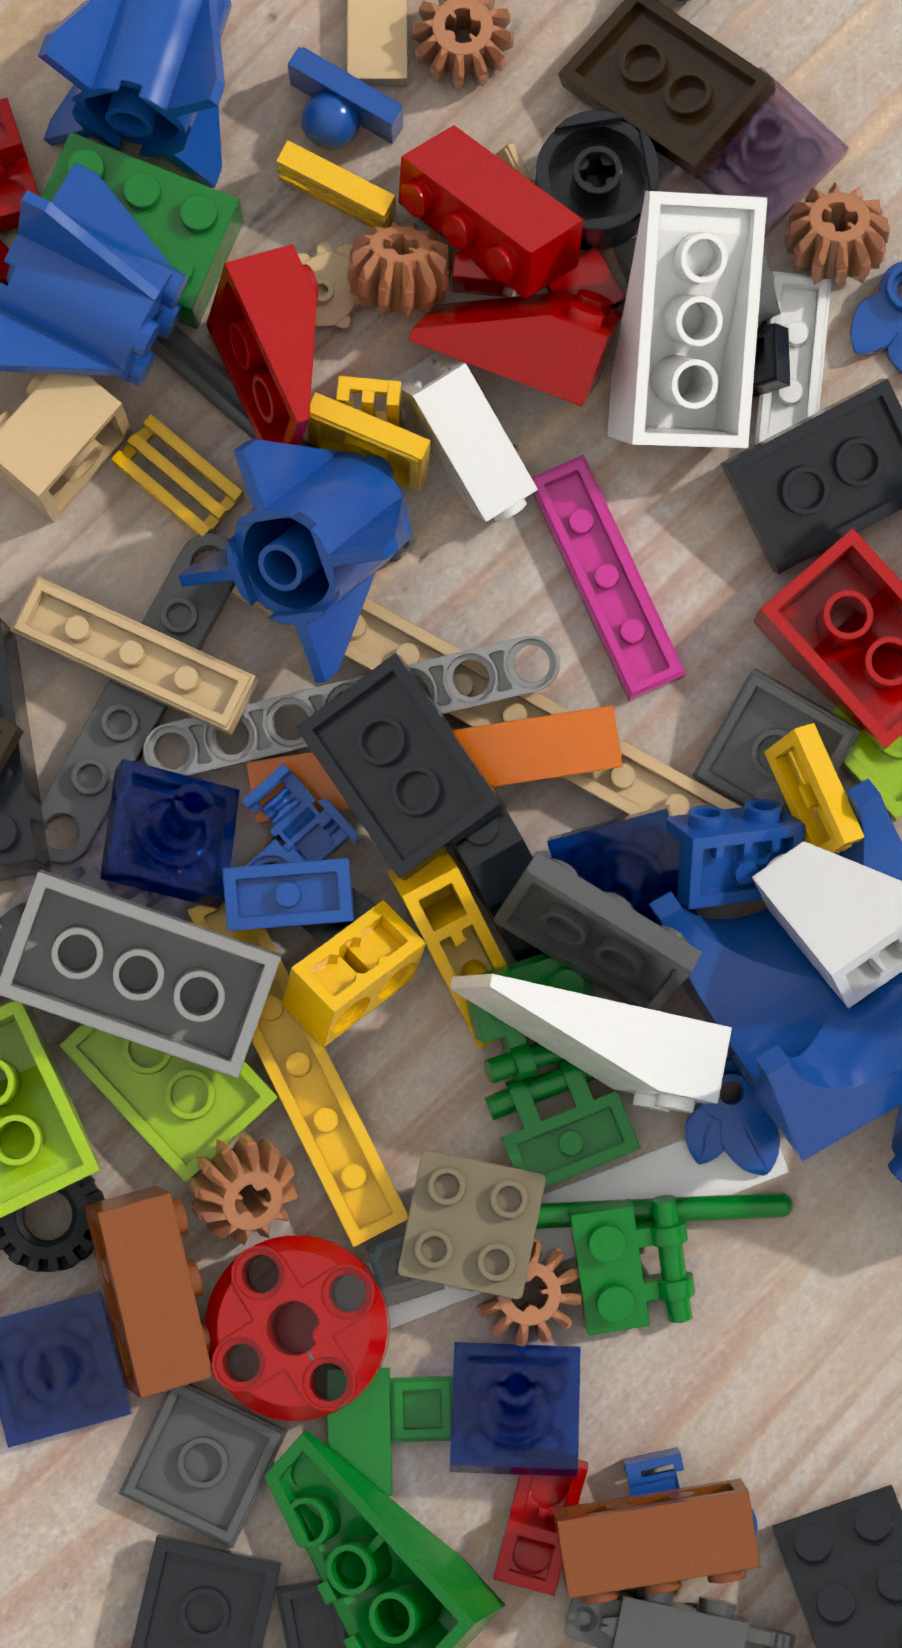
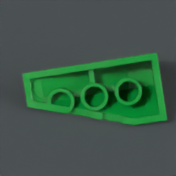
[264,1431,506,1648]

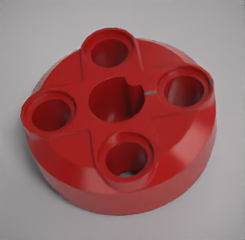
[205,1235,390,1421]

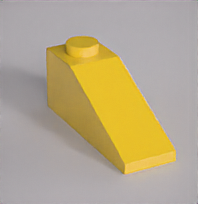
[386,851,507,1049]

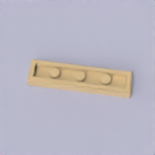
[10,576,259,736]

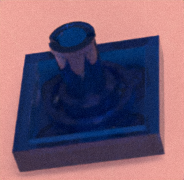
[100,759,240,909]
[547,804,701,924]
[0,1290,133,1448]
[450,1342,581,1477]

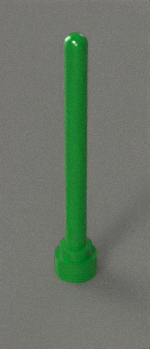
[536,1192,793,1229]

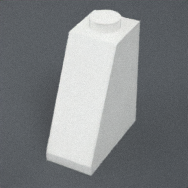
[391,351,538,522]
[752,841,902,1009]

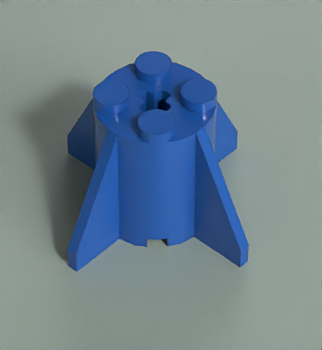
[38,0,232,188]
[0,162,188,387]
[178,439,412,683]

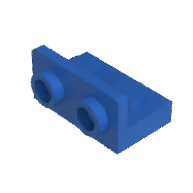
[666,799,805,910]

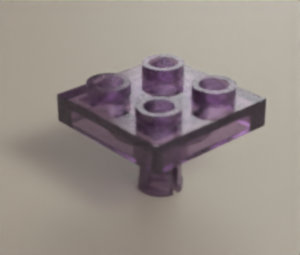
[698,67,849,238]

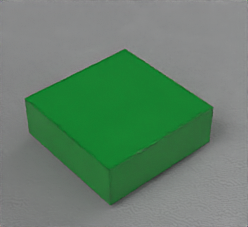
[390,1376,455,1442]

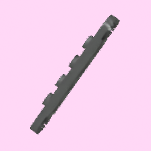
[41,533,235,865]

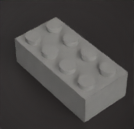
[0,869,281,1078]

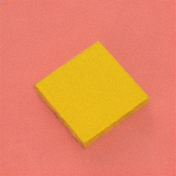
[308,392,431,492]

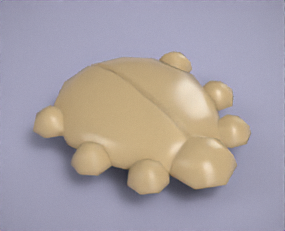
[298,242,361,329]

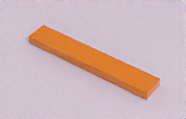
[246,705,623,823]

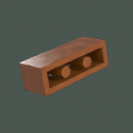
[84,1186,214,1398]
[553,1478,760,1604]

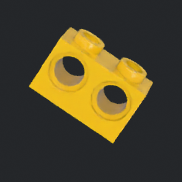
[282,900,426,1048]

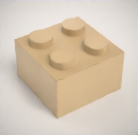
[0,373,133,523]

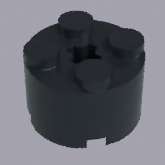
[535,110,659,250]

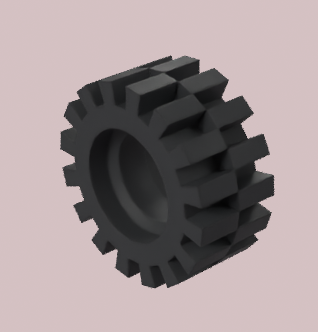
[0,1175,105,1272]

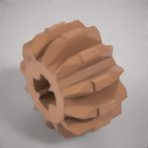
[411,0,514,90]
[785,182,890,290]
[348,221,451,318]
[188,1133,298,1245]
[476,1238,582,1346]

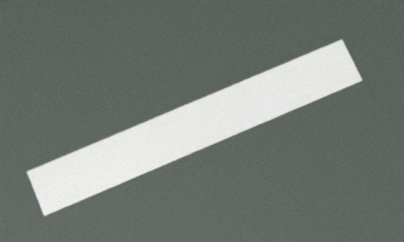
[335,1139,789,1329]

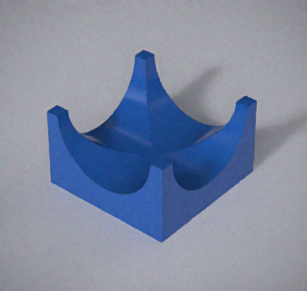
[649,778,902,1161]

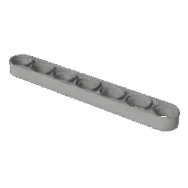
[143,636,561,779]

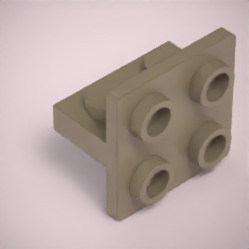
[398,1150,546,1300]

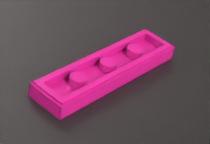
[532,454,686,702]

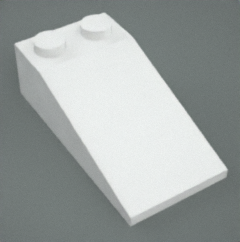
[607,191,767,448]
[450,974,732,1113]

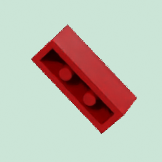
[398,125,584,299]

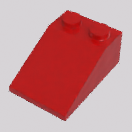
[206,244,319,445]
[408,289,623,407]
[753,528,902,750]

